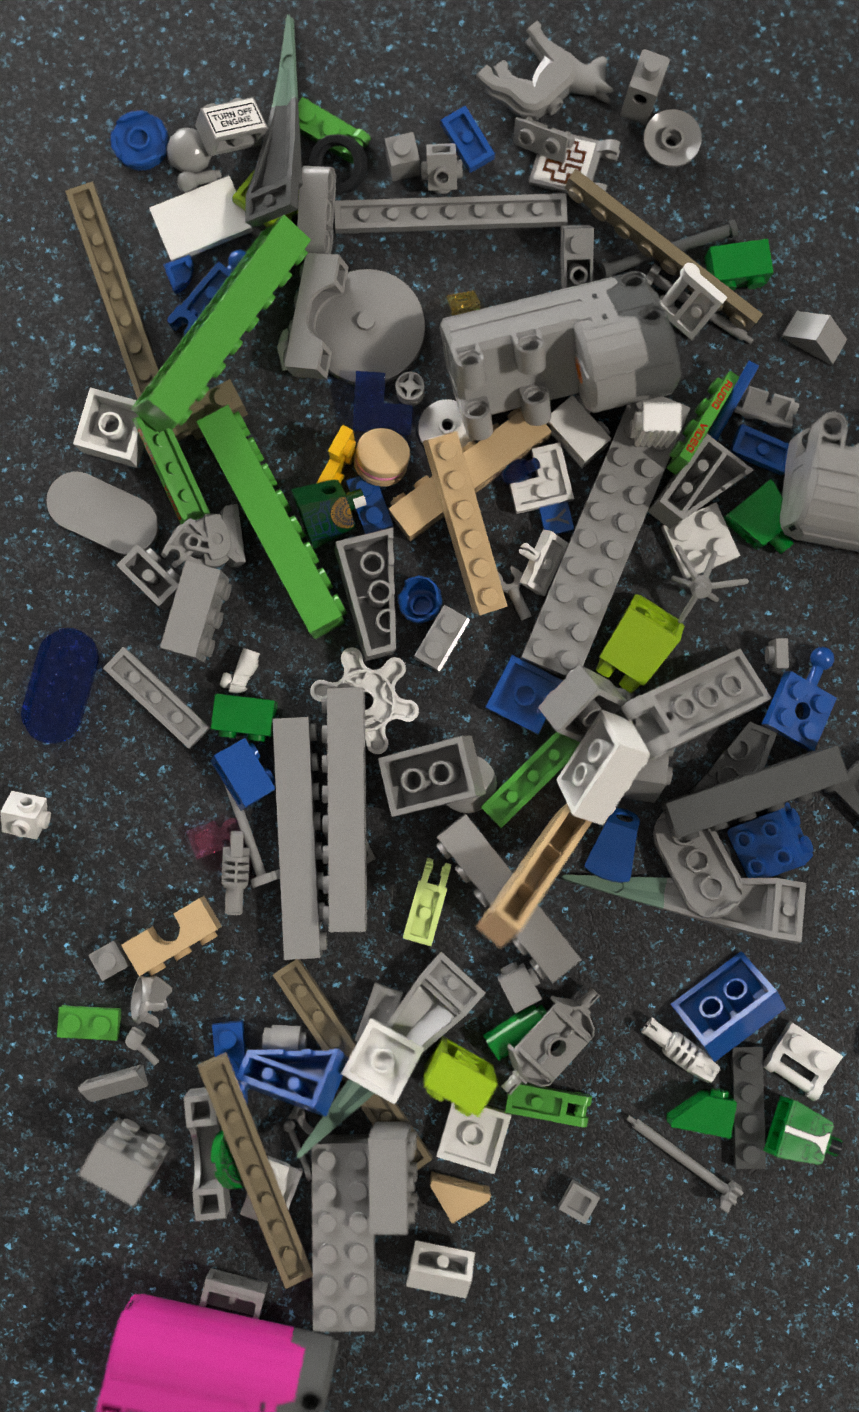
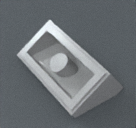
[78,1065,148,1102]

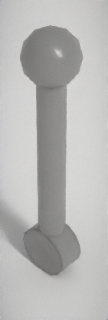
[283,1120,312,1181]

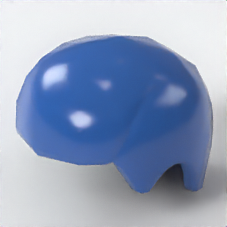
[398,575,443,624]

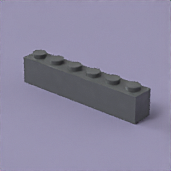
[661,745,850,841]

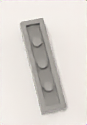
[103,647,211,749]

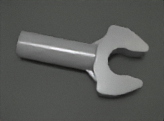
[498,566,532,621]

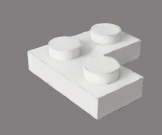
[509,442,574,514]

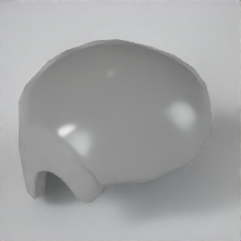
[167,128,212,174]

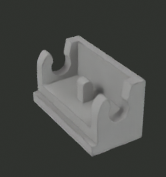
[199,1268,268,1319]

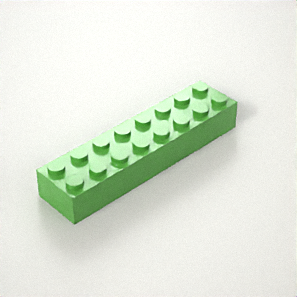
[131,215,311,433]
[196,405,347,639]

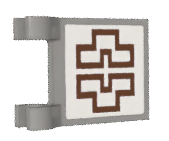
[529,129,620,193]

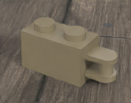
[172,379,248,441]

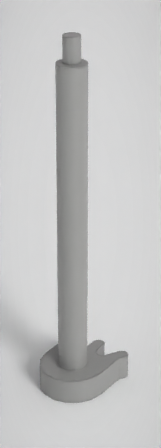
[647,263,754,344]
[224,784,280,888]
[626,1115,744,1213]

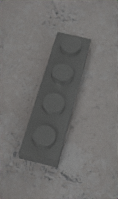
[730,1045,766,1169]

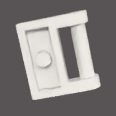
[659,263,728,340]
[763,1021,843,1101]

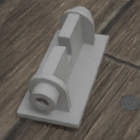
[513,117,575,163]
[735,386,799,428]

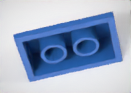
[671,951,786,1062]

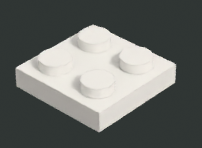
[661,503,740,580]
[341,1018,425,1104]
[436,1102,511,1174]

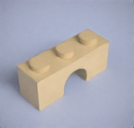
[121,896,222,976]

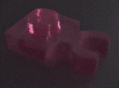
[186,818,237,859]

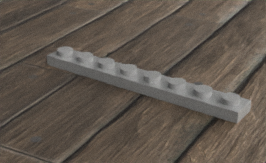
[335,193,567,234]

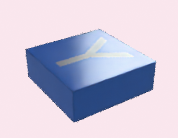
[538,501,574,535]

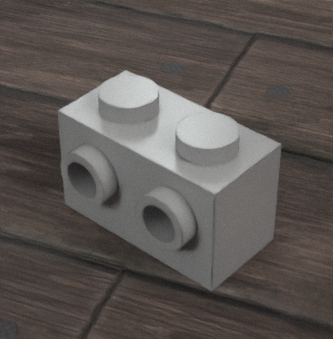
[117,544,181,611]

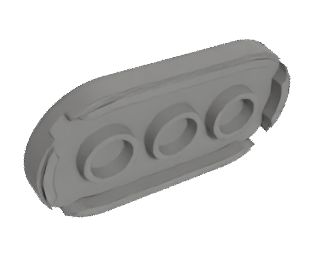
[47,472,160,556]
[653,812,743,919]

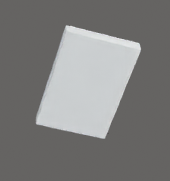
[149,176,253,261]

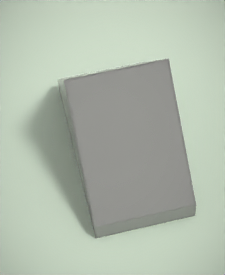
[781,311,847,366]

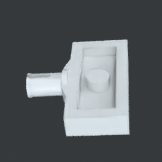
[519,529,569,596]

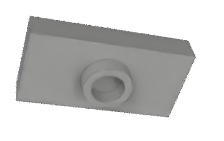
[354,982,403,1042]

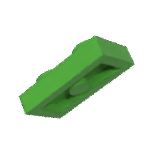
[57,1005,121,1041]

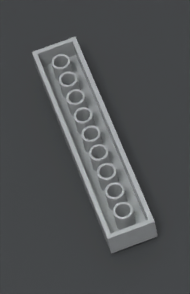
[520,396,690,679]

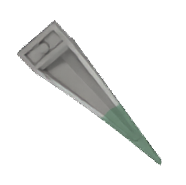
[561,874,806,944]
[297,952,485,1158]

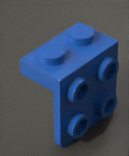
[728,802,814,878]

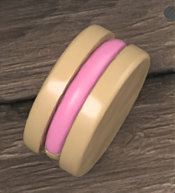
[354,428,410,487]

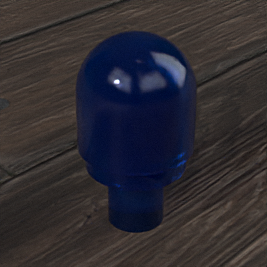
[501,458,541,486]

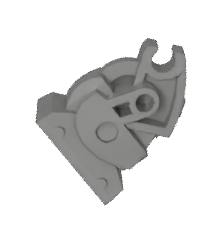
[161,504,246,568]

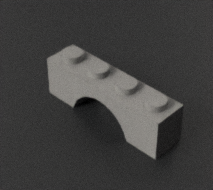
[283,253,349,380]
[184,1087,231,1221]

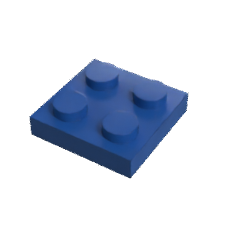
[485,655,563,735]

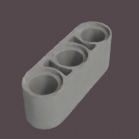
[297,165,336,254]

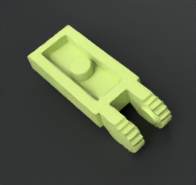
[403,858,452,946]

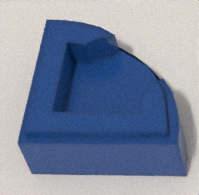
[163,254,194,295]

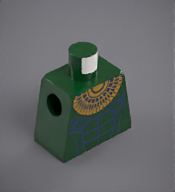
[292,479,367,549]

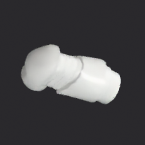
[220,648,260,693]

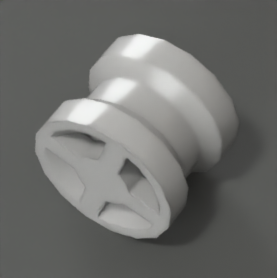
[395,371,425,406]

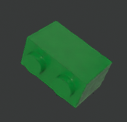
[704,239,774,291]
[211,694,278,742]

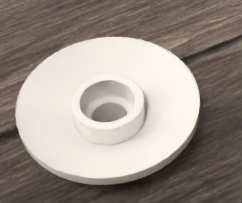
[418,400,473,448]

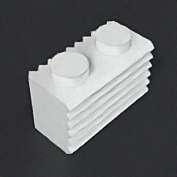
[629,402,681,448]

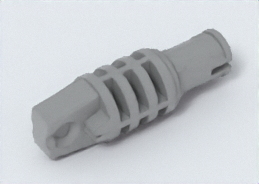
[221,831,250,915]

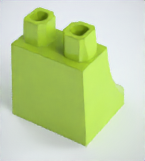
[596,594,685,693]

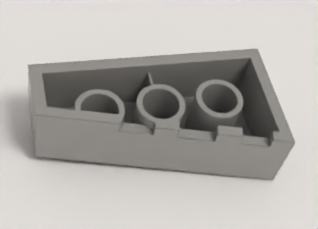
[334,528,396,662]

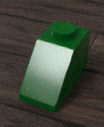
[666,1087,737,1139]

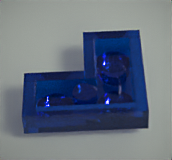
[353,371,413,435]

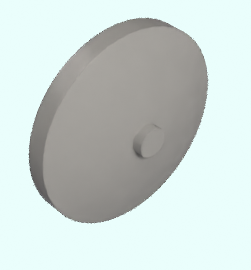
[316,269,425,387]

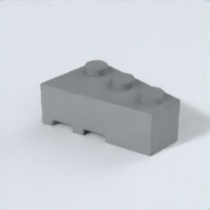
[647,434,753,529]
[622,695,674,803]

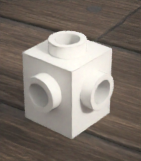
[0,791,51,840]

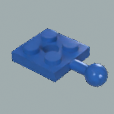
[762,647,837,751]

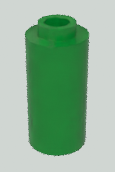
[483,1004,547,1061]

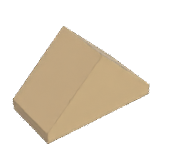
[430,1171,491,1224]

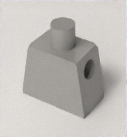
[620,49,670,125]

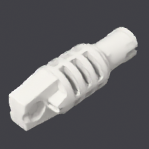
[641,1017,720,1083]

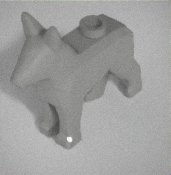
[476,21,613,121]

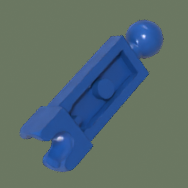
[167,250,246,335]

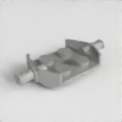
[501,987,600,1095]

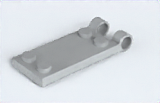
[621,648,772,760]

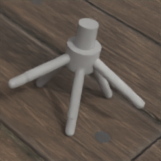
[671,545,749,623]

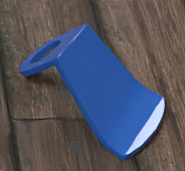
[584,808,640,883]

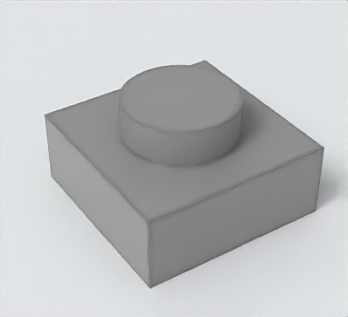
[765,638,789,671]
[88,939,131,981]
[558,1179,600,1225]

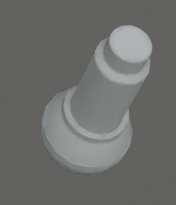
[177,169,222,192]

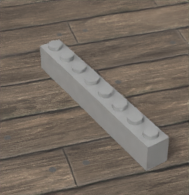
[321,688,367,932]
[273,717,327,960]

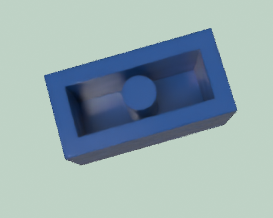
[210,738,276,811]

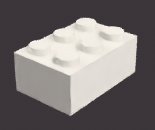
[556,710,651,825]

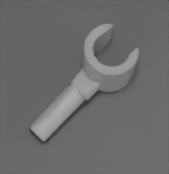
[125,1027,159,1066]

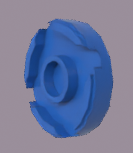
[110,110,169,171]

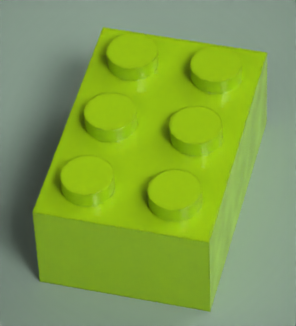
[424,1036,498,1117]

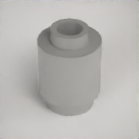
[262,1025,307,1051]

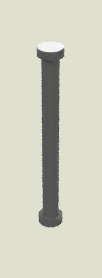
[601,219,738,279]

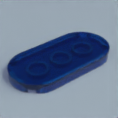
[21,628,99,744]

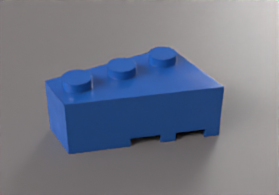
[236,1049,349,1117]

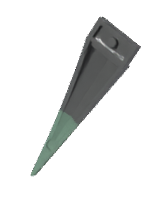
[245,15,303,227]

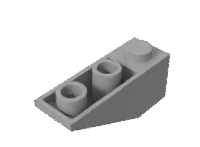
[560,225,594,289]

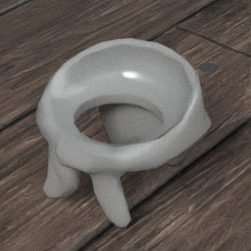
[131,976,173,1027]

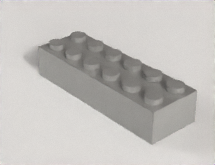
[436,813,582,983]
[312,1134,376,1332]

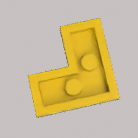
[317,425,356,484]

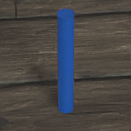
[708,360,759,441]

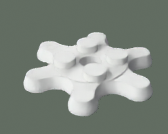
[310,647,419,754]

